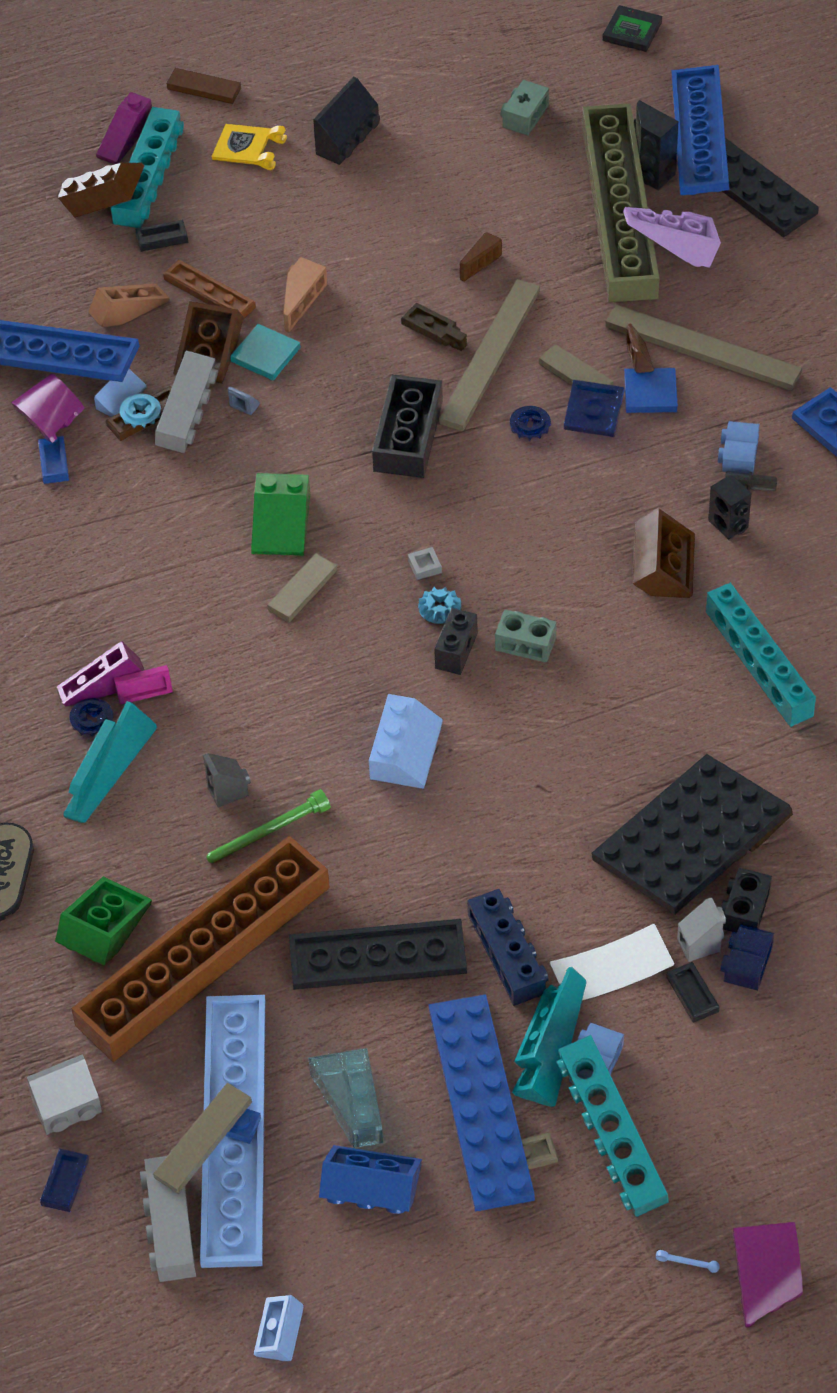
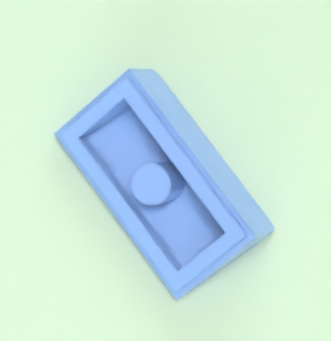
[94,369,147,417]
[253,1295,303,1361]

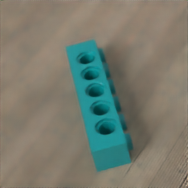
[111,107,184,228]
[706,582,816,727]
[556,1035,669,1217]

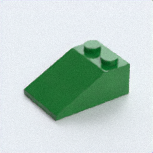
[251,473,310,556]
[55,876,152,966]

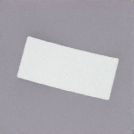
[550,924,674,1000]

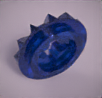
[510,406,551,441]
[69,698,114,737]

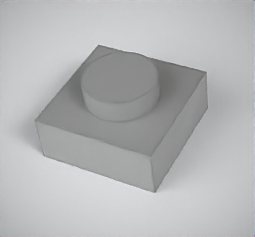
[408,547,442,580]

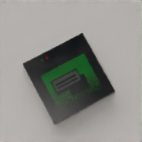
[602,5,662,52]

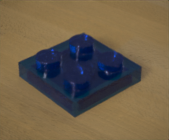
[564,380,624,437]

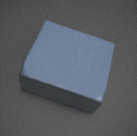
[228,387,260,415]

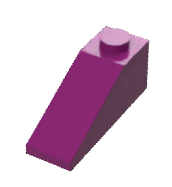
[96,92,152,164]
[57,641,144,707]

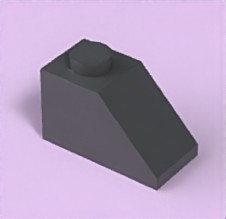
[203,753,251,807]

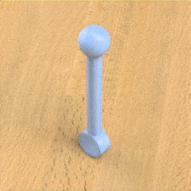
[655,1250,720,1273]

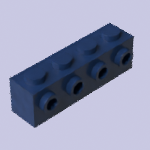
[467,889,549,1006]

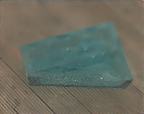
[308,1048,383,1148]

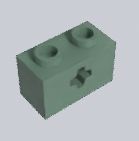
[500,80,549,136]

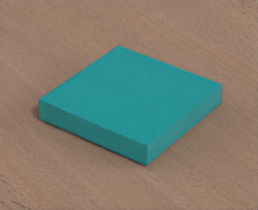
[231,324,301,381]

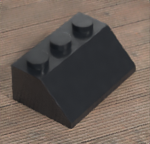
[313,76,380,165]
[635,100,679,190]

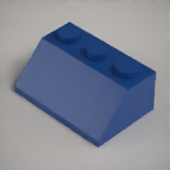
[319,1145,422,1214]

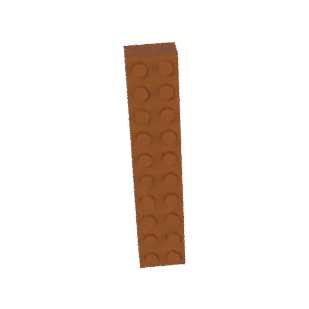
[71,835,330,1062]

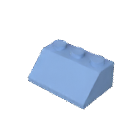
[369,694,443,789]

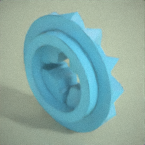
[120,394,161,428]
[418,587,461,624]

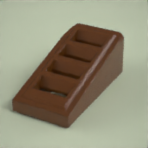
[460,232,502,281]

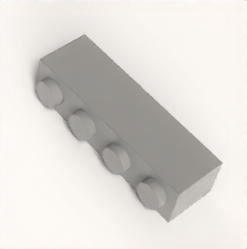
[155,351,218,453]
[140,1156,196,1282]

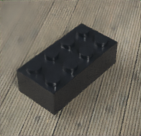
[372,374,443,478]

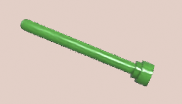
[206,789,331,863]

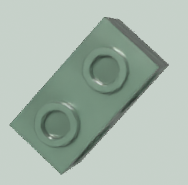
[495,609,556,663]

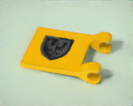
[212,124,287,170]

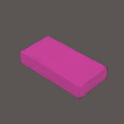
[114,665,173,705]

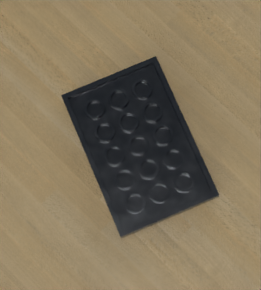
[591,754,791,915]

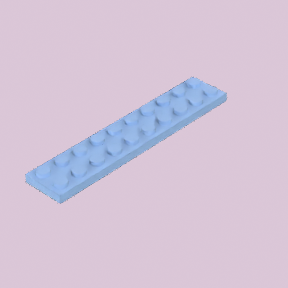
[200,995,266,1268]

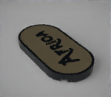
[0,822,34,921]

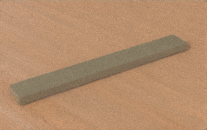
[439,279,540,431]
[606,305,802,391]

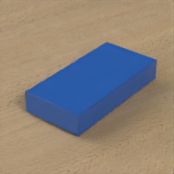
[38,436,69,484]

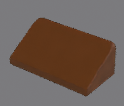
[626,323,654,373]

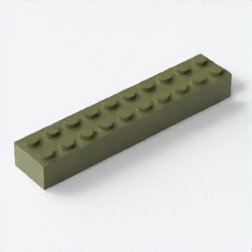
[582,103,659,303]

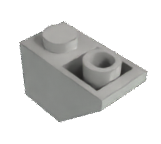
[677,898,726,962]

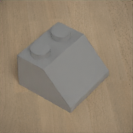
[27,1054,102,1135]

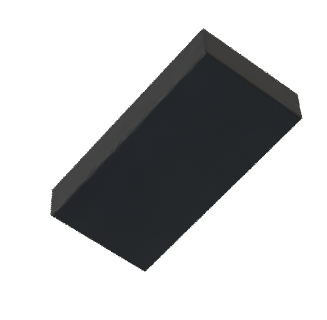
[135,220,189,252]
[666,962,720,1023]

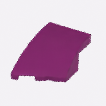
[11,374,85,443]
[733,1222,803,1327]

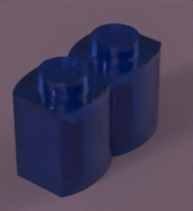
[720,924,774,991]

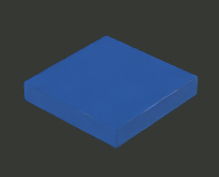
[624,368,678,413]

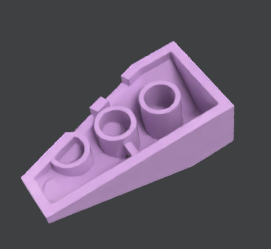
[623,207,721,268]

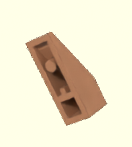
[283,257,327,332]
[88,284,170,327]

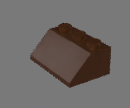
[58,163,144,218]
[633,508,695,598]

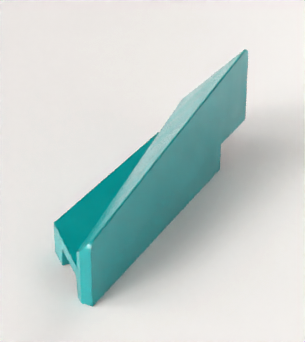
[63,701,157,823]
[512,967,587,1107]

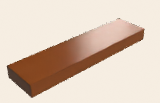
[163,260,256,319]

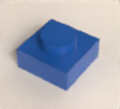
[225,1109,261,1144]

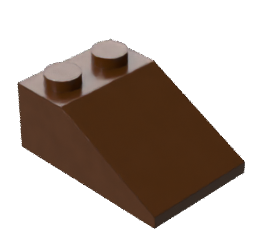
[173,301,244,384]

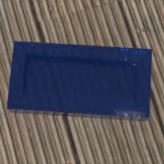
[40,1148,89,1212]

